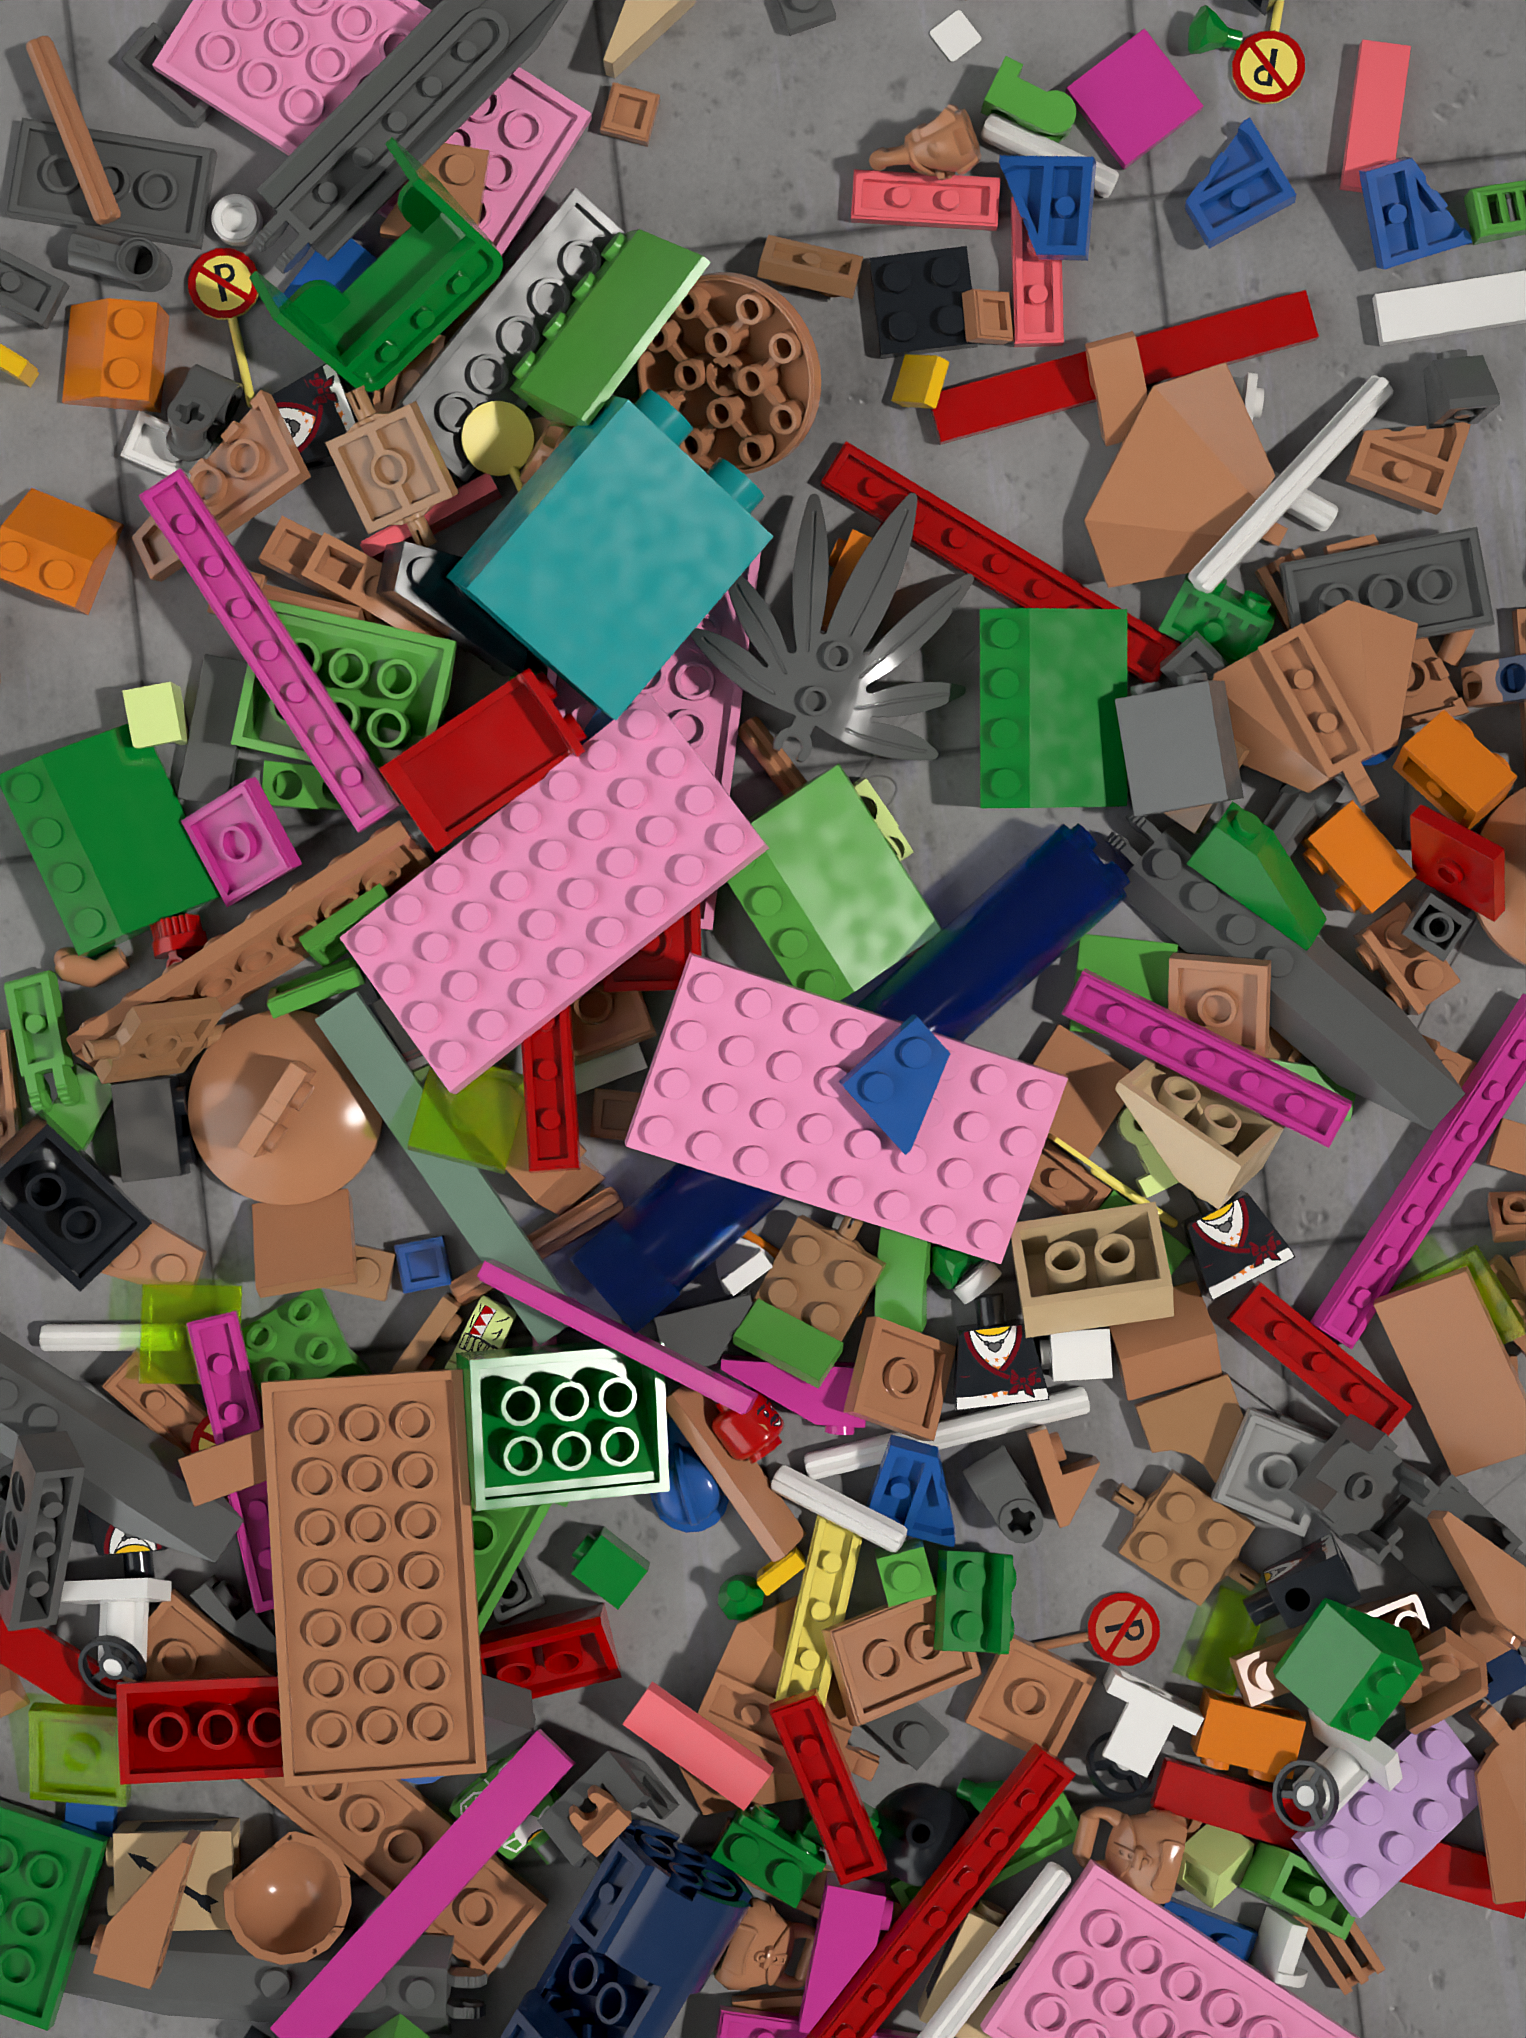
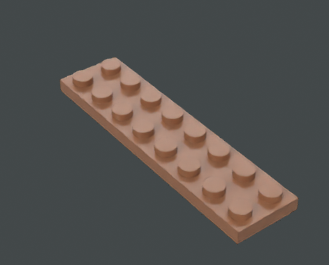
[66,820,434,1083]

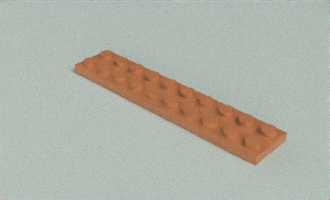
[122,1588,549,1977]

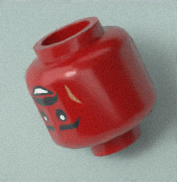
[711,1390,784,1464]

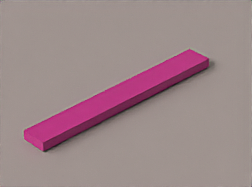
[138,468,402,832]
[1310,993,1526,1349]
[270,1729,576,2038]

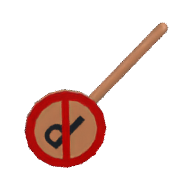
[1034,1593,1160,1666]

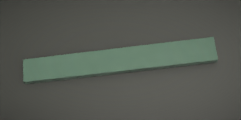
[315,991,568,1346]

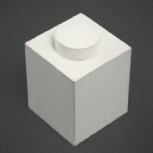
[1039,1326,1113,1381]

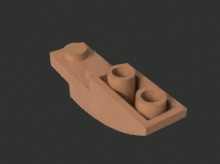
[259,516,447,639]
[1229,1591,1432,1707]

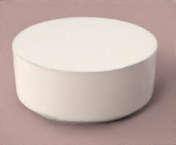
[212,194,263,247]
[953,1260,1002,1304]

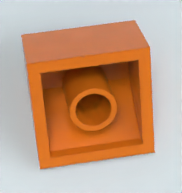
[62,298,170,413]
[0,488,124,615]

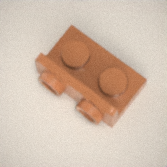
[1353,901,1461,1015]
[1399,1626,1488,1735]

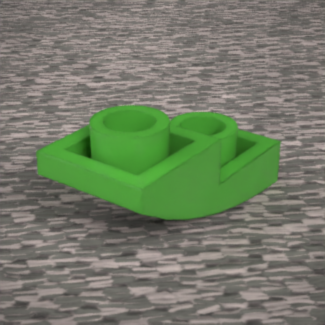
[875,1227,931,1332]

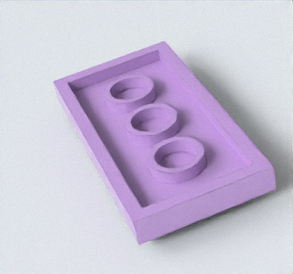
[1291,1720,1479,1918]

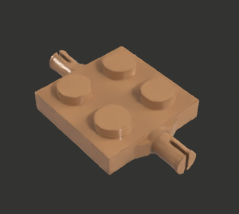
[325,385,459,547]
[82,997,232,1084]
[753,1214,887,1342]
[1111,1469,1261,1607]

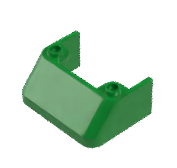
[249,137,503,392]

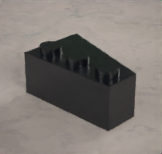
[376,541,528,677]

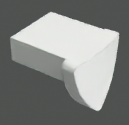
[716,1234,774,1296]
[1247,1906,1308,1988]

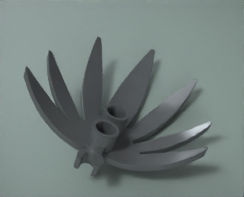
[689,493,974,763]

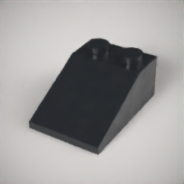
[0,1109,152,1292]

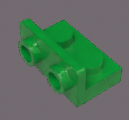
[1158,573,1276,664]
[934,1550,1017,1655]
[711,1804,827,1909]

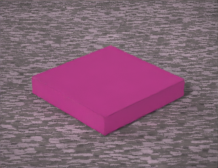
[1065,28,1204,170]
[181,777,302,907]

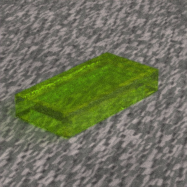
[1185,1584,1261,1696]

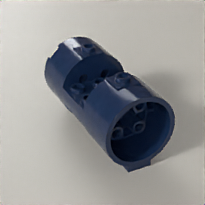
[500,1820,752,2038]

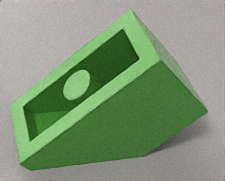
[1239,1841,1356,1940]

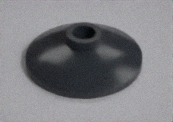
[877,1785,972,1887]

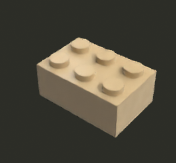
[1010,1202,1174,1338]

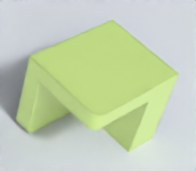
[122,682,189,749]
[1176,1824,1254,1909]

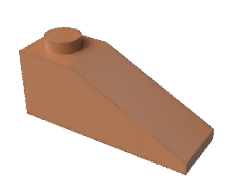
[1427,1510,1526,1651]
[90,1829,201,1990]

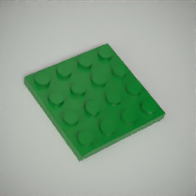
[0,1800,110,2031]

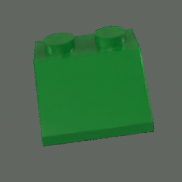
[1273,1598,1424,1742]

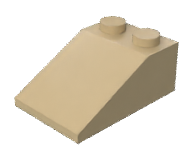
[1115,1058,1285,1210]

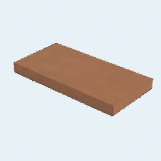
[1373,1266,1526,1477]

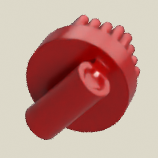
[150,914,208,968]

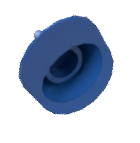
[650,1418,729,1533]

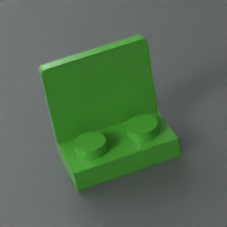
[241,1288,372,1396]

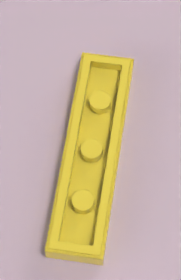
[774,1514,863,1708]

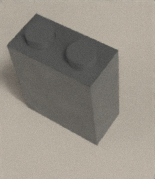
[1115,673,1244,817]

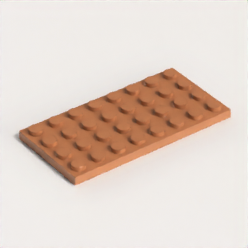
[261,1368,488,1787]

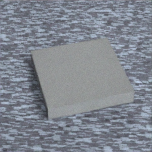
[1211,1407,1329,1537]

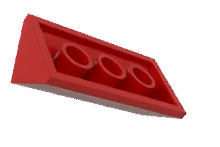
[480,1603,622,1699]
[116,1675,284,1785]

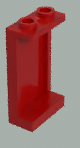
[379,668,587,852]

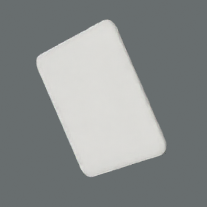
[930,10,981,62]

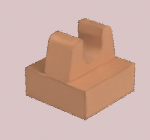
[569,1785,632,1857]

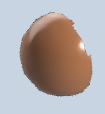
[223,1831,352,1965]

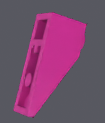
[721,1354,866,1435]
[799,1872,893,2034]

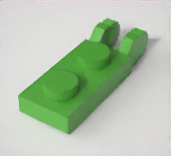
[4,970,80,1113]

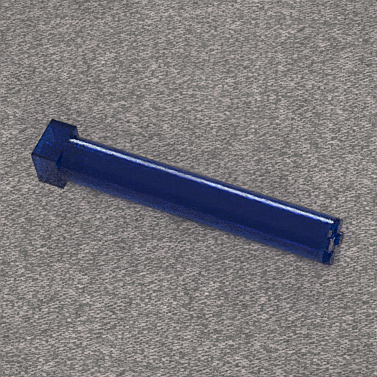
[569,823,1131,1334]

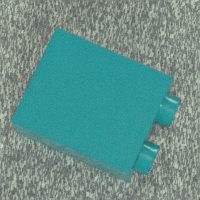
[446,389,774,721]

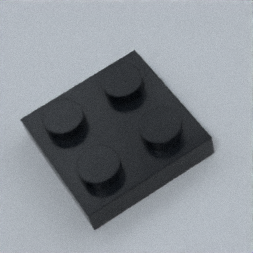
[869,246,978,359]

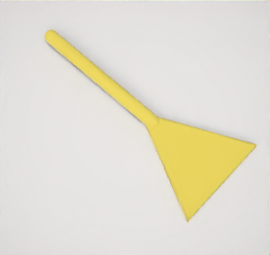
[1047,1133,1178,1228]

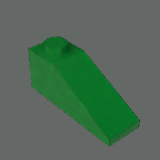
[1187,801,1327,951]

